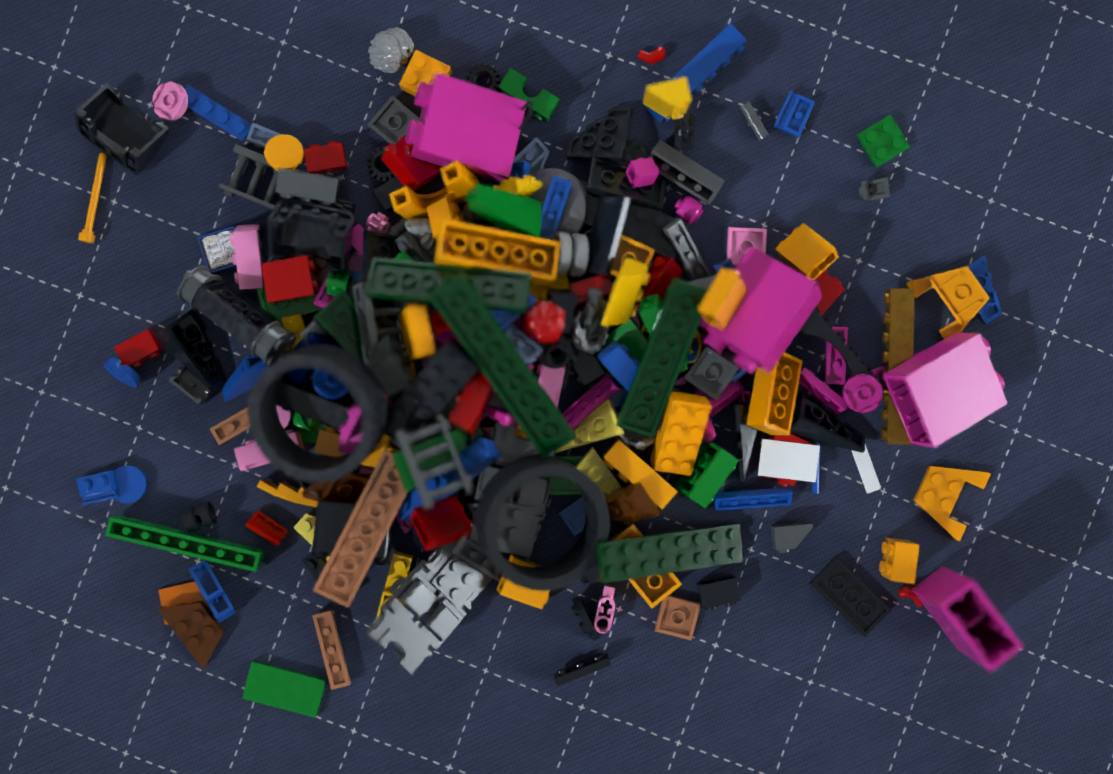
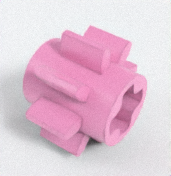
[366,212,390,234]

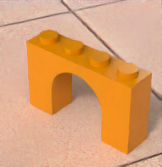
[389,160,479,220]

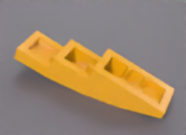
[256,478,318,507]

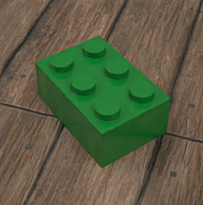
[674,441,739,509]

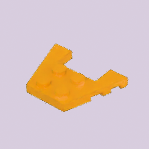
[906,266,990,339]
[913,466,991,541]

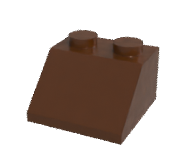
[605,482,660,523]

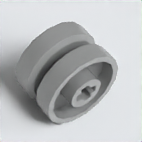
[553,232,589,277]

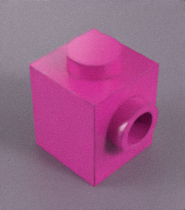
[626,157,659,188]

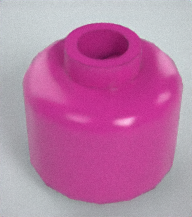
[674,196,703,225]

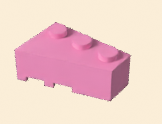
[230,224,264,289]
[536,363,566,407]
[234,429,305,471]

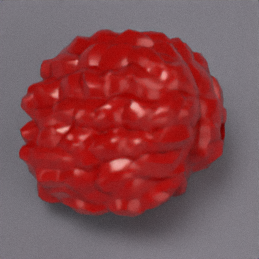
[521,300,566,343]

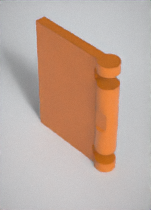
[158,581,211,625]

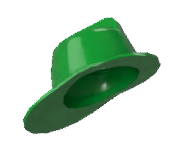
[291,411,326,443]

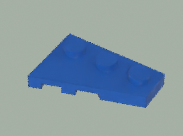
[968,255,1002,325]

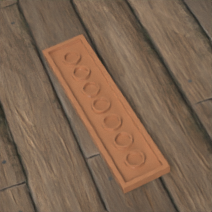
[313,449,407,608]

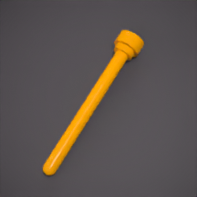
[78,152,107,243]

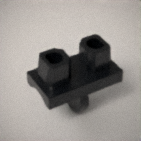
[674,114,695,150]

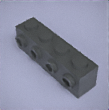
[648,140,725,205]

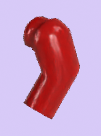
[637,46,666,64]
[898,586,923,607]

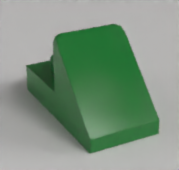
[326,269,351,296]

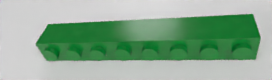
[105,515,266,572]

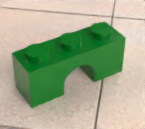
[498,68,559,122]

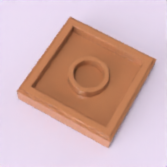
[654,595,701,641]

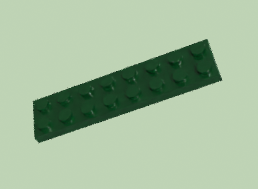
[365,258,532,313]
[616,277,709,437]
[597,523,743,583]

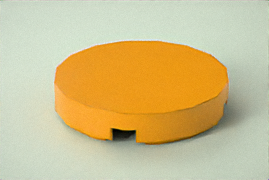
[264,134,304,171]

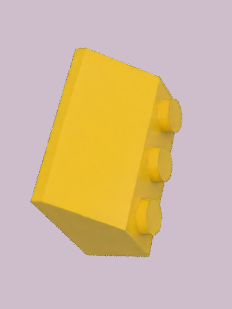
[643,77,692,120]
[601,257,650,326]

